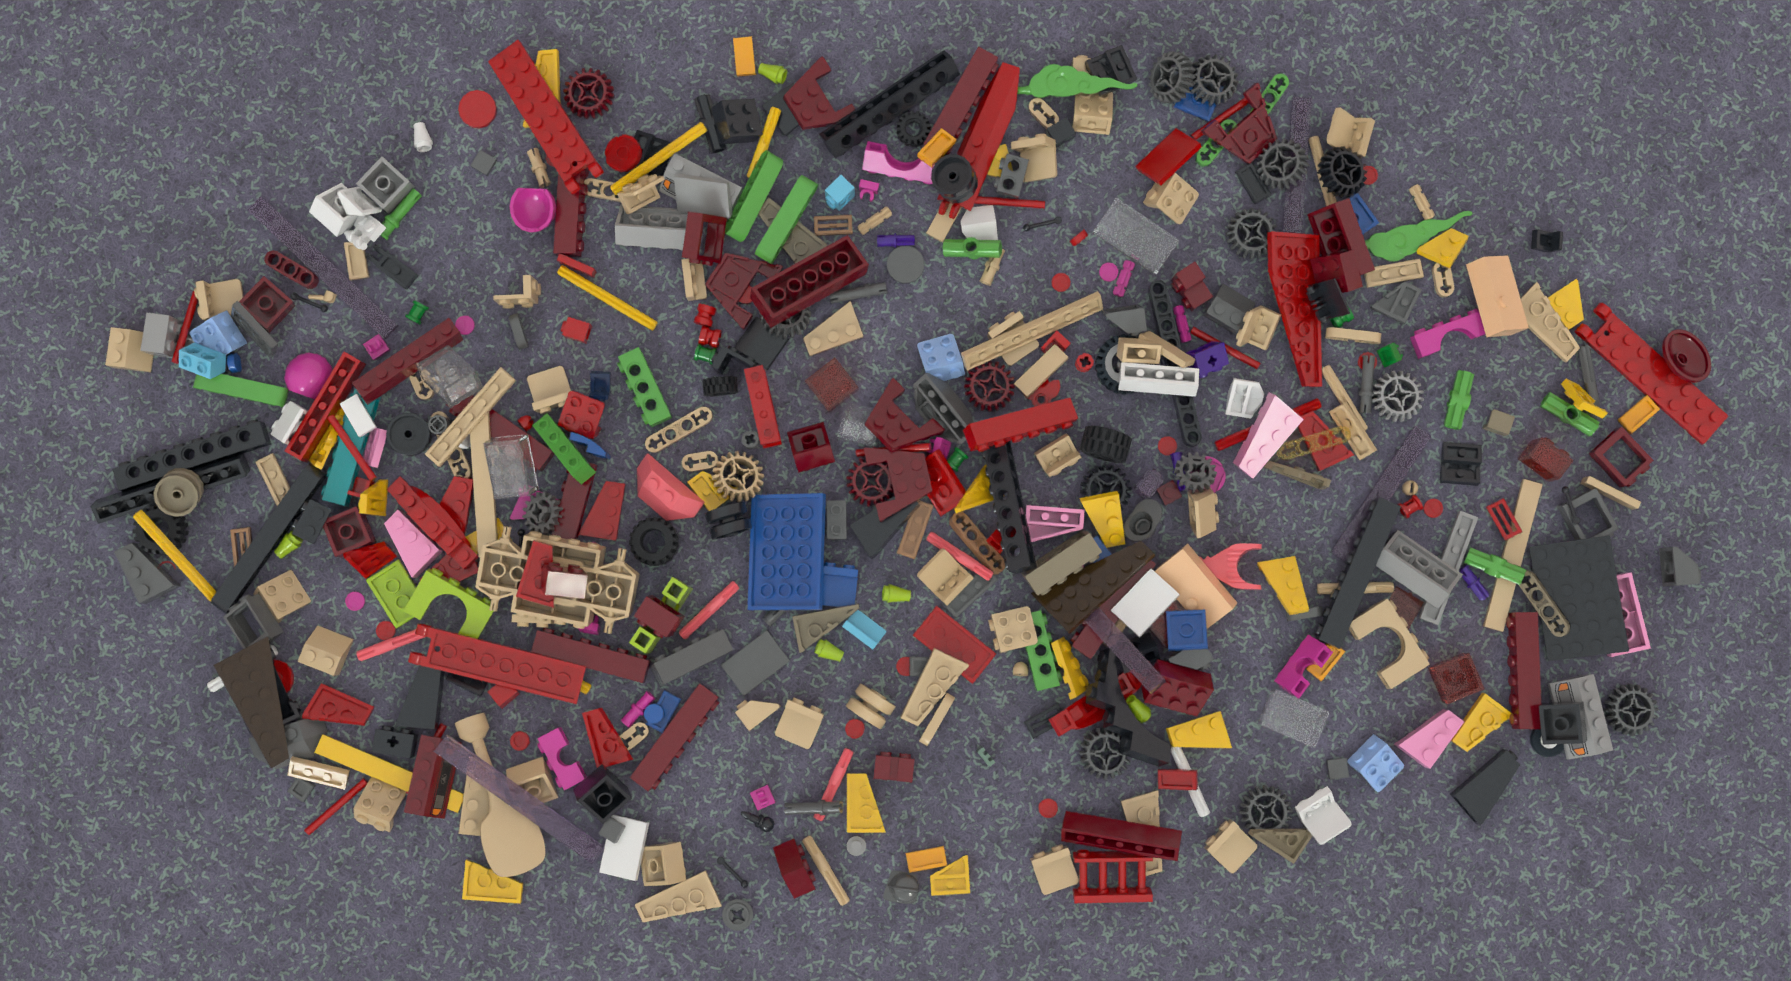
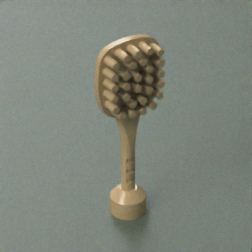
[455,713,545,877]

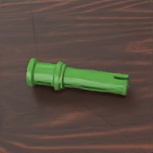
[380,188,422,240]

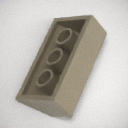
[1021,529,1102,595]

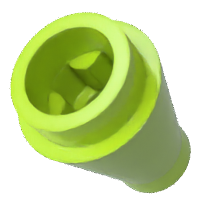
[758,63,788,84]
[274,531,303,559]
[882,584,911,603]
[814,639,844,662]
[1126,695,1151,723]

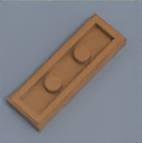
[897,500,934,559]

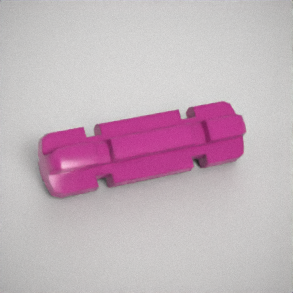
[1113,260,1135,297]
[1173,305,1191,343]

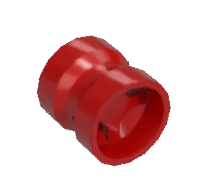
[693,304,717,328]
[698,326,722,348]

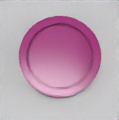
[1099,263,1118,282]
[455,316,475,335]
[345,592,365,611]

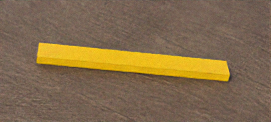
[314,734,464,813]

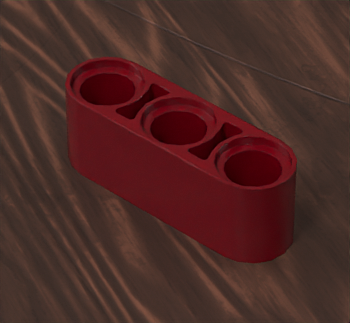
[264,250,319,289]

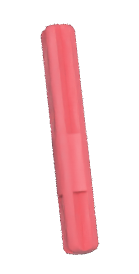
[926,532,994,580]
[679,581,739,639]
[356,629,425,661]
[814,748,854,821]

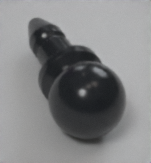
[740,811,774,832]

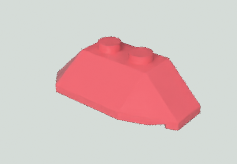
[637,454,705,521]

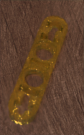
[1277,426,1351,460]

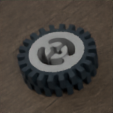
[1095,334,1156,395]

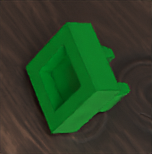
[1377,342,1403,368]

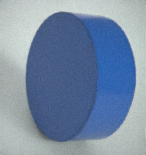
[227,353,242,373]
[644,704,664,723]

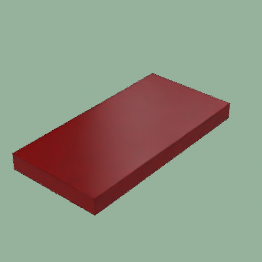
[913,606,996,684]

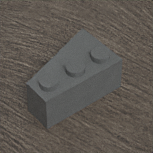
[114,543,181,604]

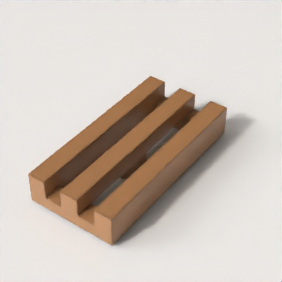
[814,215,853,236]
[230,527,252,567]

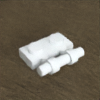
[344,214,386,250]

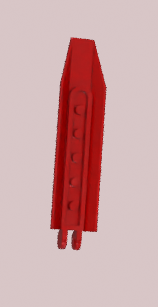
[937,62,1020,219]

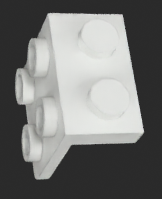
[1295,786,1352,845]

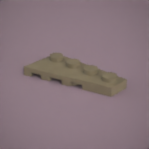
[758,198,828,264]

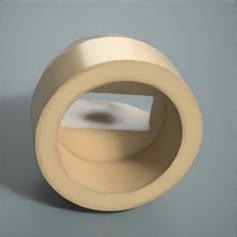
[1402,480,1418,496]
[1013,662,1028,676]

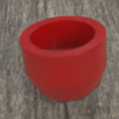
[517,415,534,432]

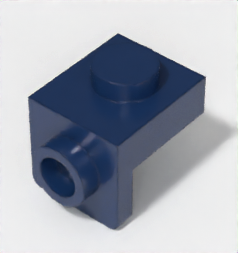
[589,371,611,402]

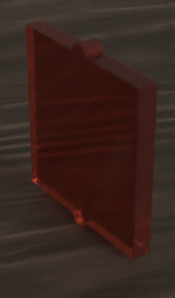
[1389,586,1424,630]

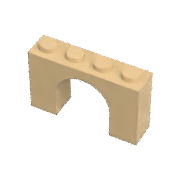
[1349,599,1430,689]

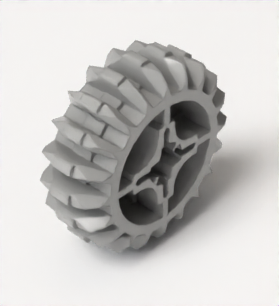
[1372,371,1424,422]

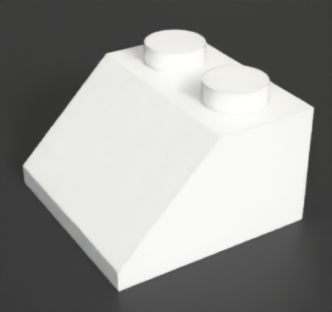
[309,183,358,237]
[271,401,309,444]

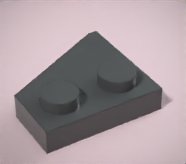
[1371,281,1422,324]

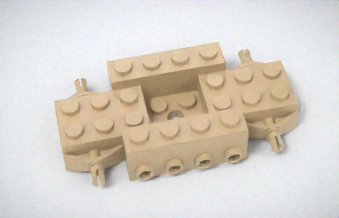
[475,526,640,634]

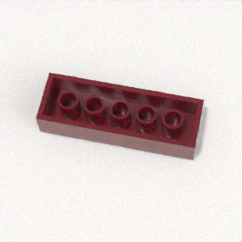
[750,235,869,328]

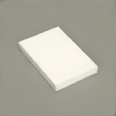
[1111,569,1180,637]
[599,815,649,881]

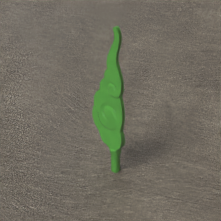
[1017,64,1138,98]
[1365,211,1472,262]

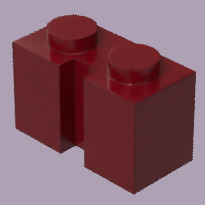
[874,751,915,783]

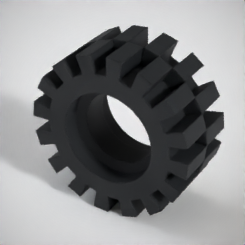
[897,111,931,147]
[702,376,738,397]

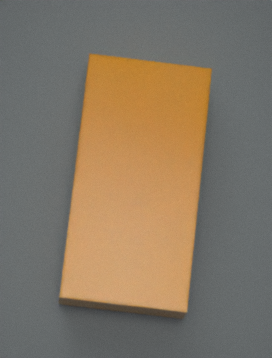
[733,36,756,77]
[917,128,956,168]
[1618,395,1660,434]
[1306,644,1346,681]
[906,846,947,873]

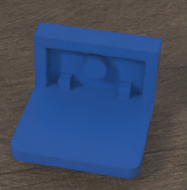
[822,562,859,607]

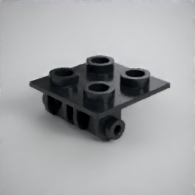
[1306,278,1350,323]

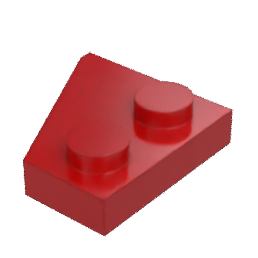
[343,541,397,579]

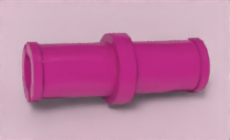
[621,691,656,728]

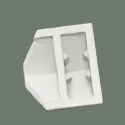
[337,187,382,216]
[961,205,998,240]
[1225,378,1264,418]

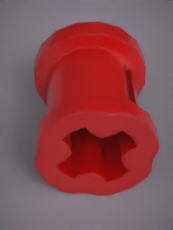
[1075,353,1094,372]
[1397,495,1423,519]

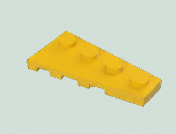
[523,49,561,128]

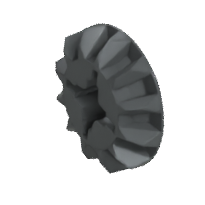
[722,899,753,931]

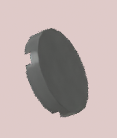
[887,246,924,284]

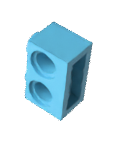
[825,175,855,211]
[179,343,226,379]

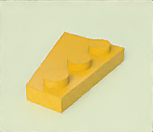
[1079,491,1125,548]
[1257,556,1309,615]
[1451,693,1512,752]
[462,859,523,904]

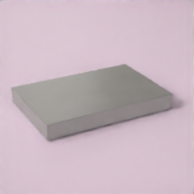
[674,173,732,218]

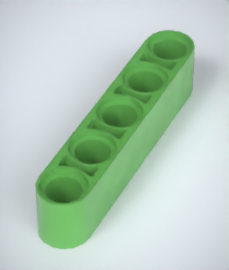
[725,150,783,242]
[755,175,819,264]
[193,374,289,408]

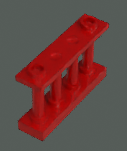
[744,365,782,449]
[1073,849,1153,903]

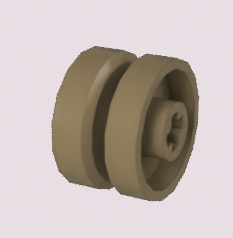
[154,468,204,517]

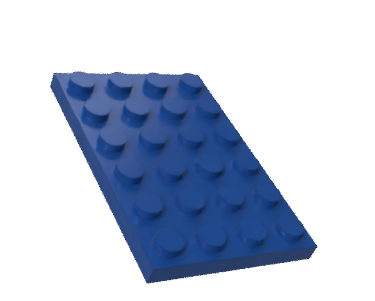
[747,493,826,610]

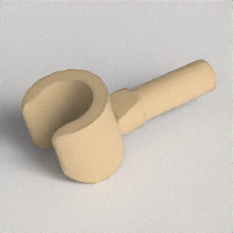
[308,290,337,303]

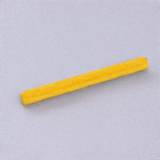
[610,122,707,195]
[557,265,657,331]
[133,510,217,601]

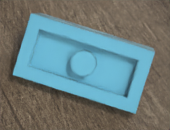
[842,610,886,649]

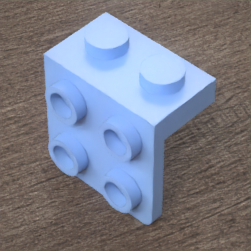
[190,310,247,355]
[917,334,965,381]
[1347,734,1404,792]

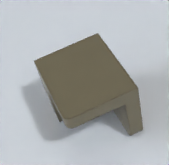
[1482,409,1515,436]

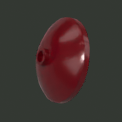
[1662,329,1711,383]

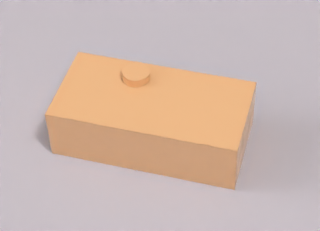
[1466,256,1529,337]
[1154,543,1237,629]

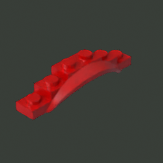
[386,476,478,570]
[1048,667,1148,737]

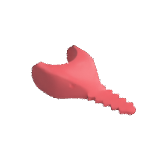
[1200,543,1262,590]

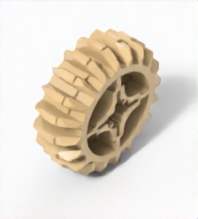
[712,451,764,503]

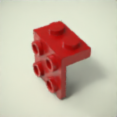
[558,390,605,439]

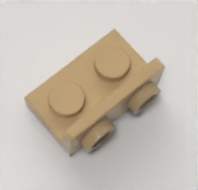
[682,259,707,301]

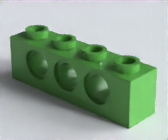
[617,347,673,427]
[532,413,596,485]
[1025,610,1062,691]

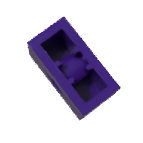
[1186,341,1229,378]

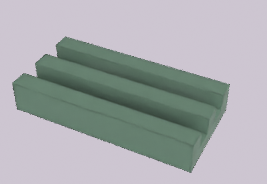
[976,745,995,767]

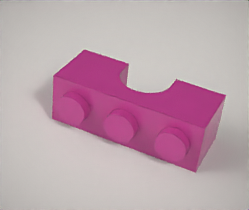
[1274,635,1333,699]
[537,727,587,790]

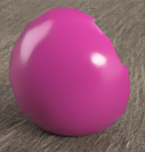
[510,188,556,232]
[284,353,333,399]

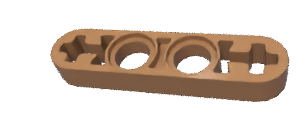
[949,512,1005,575]

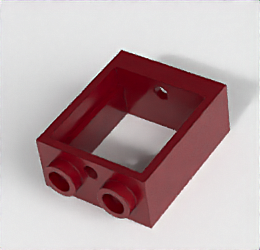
[682,211,727,266]
[1588,426,1654,487]

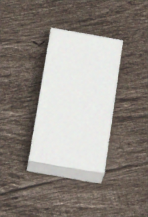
[340,394,377,437]

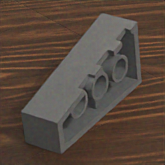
[650,628,733,688]

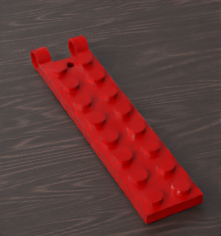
[488,40,604,195]
[1575,303,1728,445]
[408,623,586,704]

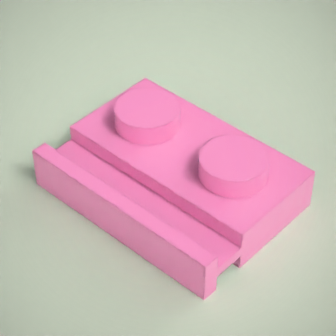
[363,428,387,468]

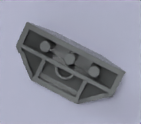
[913,372,973,445]
[248,719,328,769]

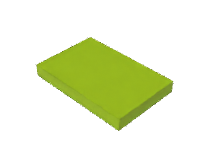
[366,559,430,629]

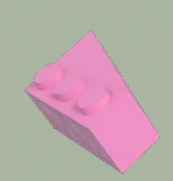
[1025,505,1084,542]
[384,510,444,578]
[1394,709,1464,769]

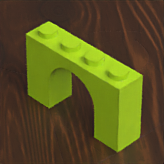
[403,568,494,638]
[629,577,693,654]

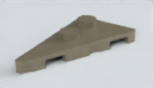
[1263,461,1331,490]
[792,603,860,653]
[1248,829,1312,864]

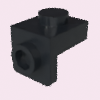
[1531,229,1563,252]

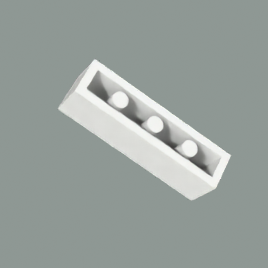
[1118,362,1199,397]

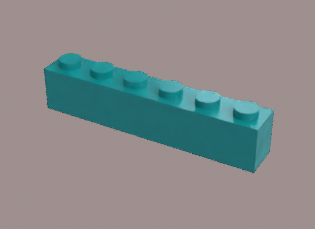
[321,389,381,507]

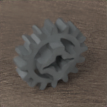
[1174,452,1217,493]
[522,492,563,534]

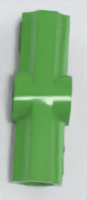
[943,237,1002,260]
[1443,370,1474,430]
[1540,392,1600,437]
[1464,548,1526,585]

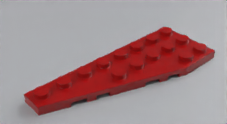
[1267,231,1322,387]

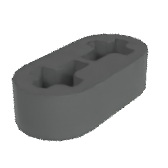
[509,313,529,350]
[1286,606,1323,622]

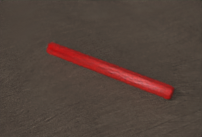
[1214,399,1322,451]

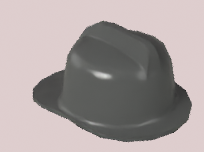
[1124,499,1162,541]
[883,870,919,904]

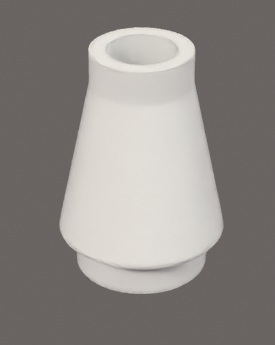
[413,122,433,152]

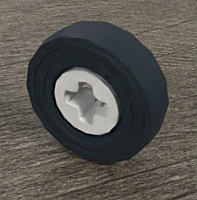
[1530,729,1564,757]

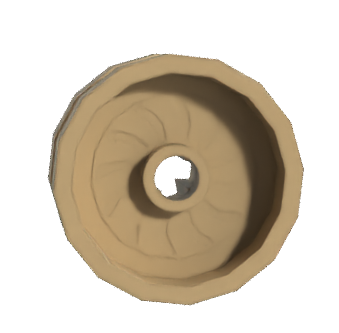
[846,683,896,729]

